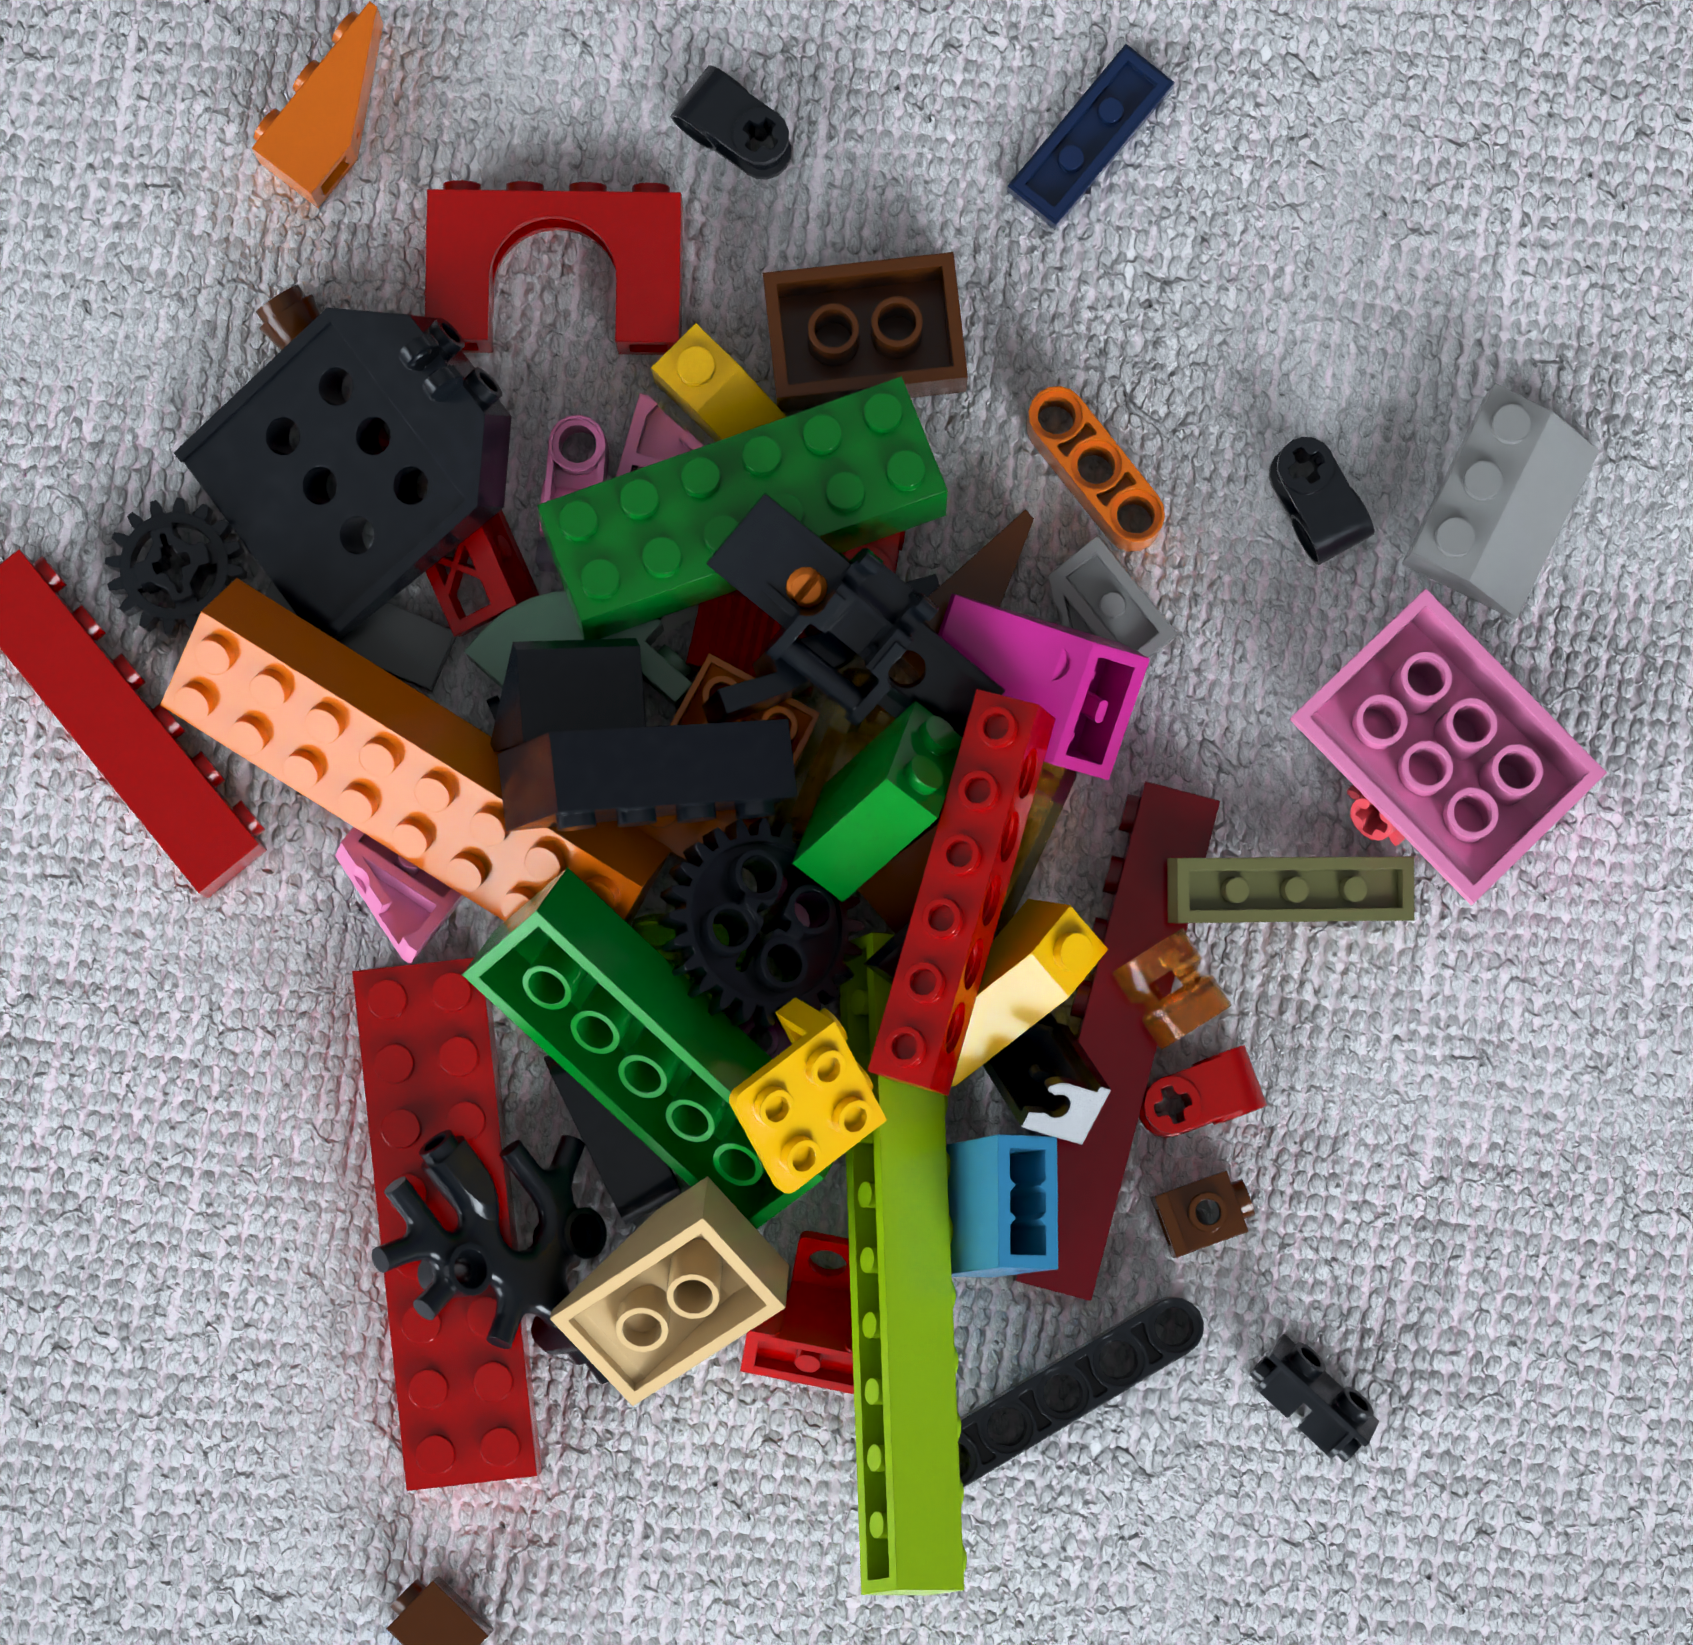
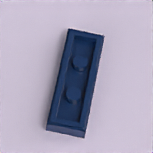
[1007,44,1175,230]

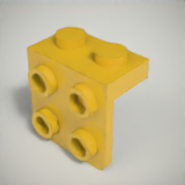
[729,997,887,1194]

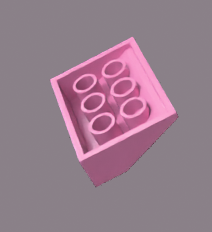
[1290,588,1607,905]

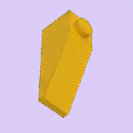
[651,323,787,442]
[951,899,1108,1086]

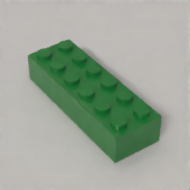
[537,376,948,640]
[462,867,834,1229]

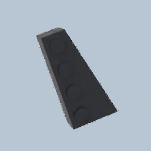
[497,719,798,832]

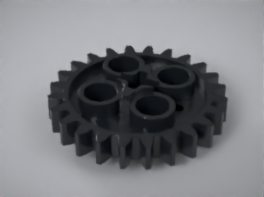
[658,818,865,1031]

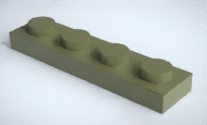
[1167,856,1415,923]

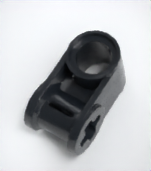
[670,65,791,180]
[1269,437,1375,565]

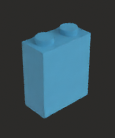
[946,1134,1058,1278]

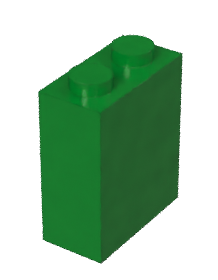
[792,701,963,902]

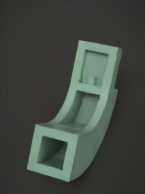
[464,590,693,710]

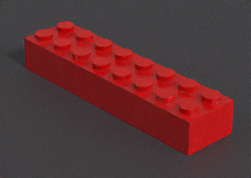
[352,957,542,1491]

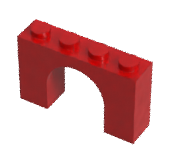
[425,180,683,355]

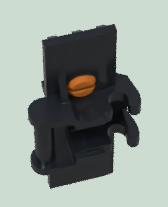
[706,493,1005,737]

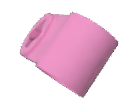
[539,415,609,537]

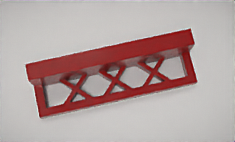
[378,426,539,637]

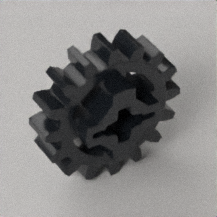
[105,497,247,638]

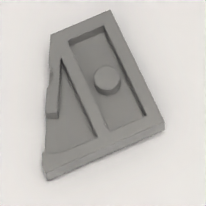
[1048,535,1178,658]

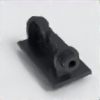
[1249,1334,1379,1463]

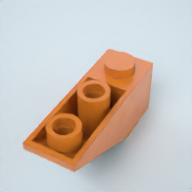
[252,1,384,209]

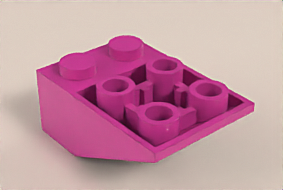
[938,593,1150,780]

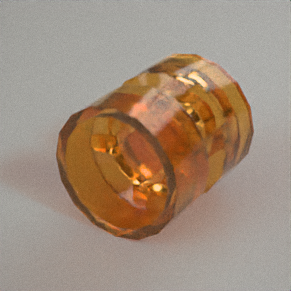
[1112,928,1232,1050]

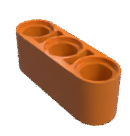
[1026,386,1165,552]

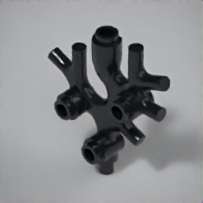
[372,1130,609,1384]

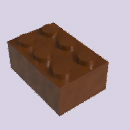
[763,252,968,412]

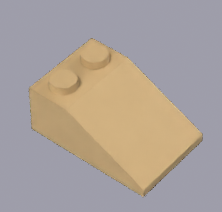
[550,1176,789,1406]

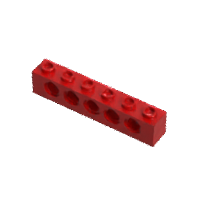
[867,689,1056,1096]

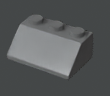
[1402,383,1599,620]

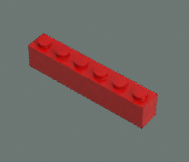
[0,549,267,898]

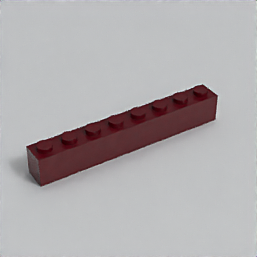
[1013,781,1220,1301]

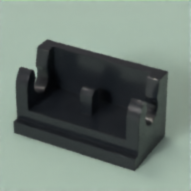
[982,1022,1111,1145]

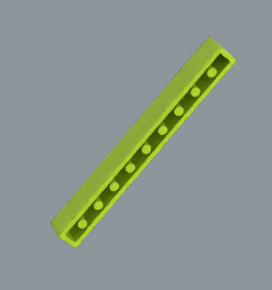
[840,932,967,1596]

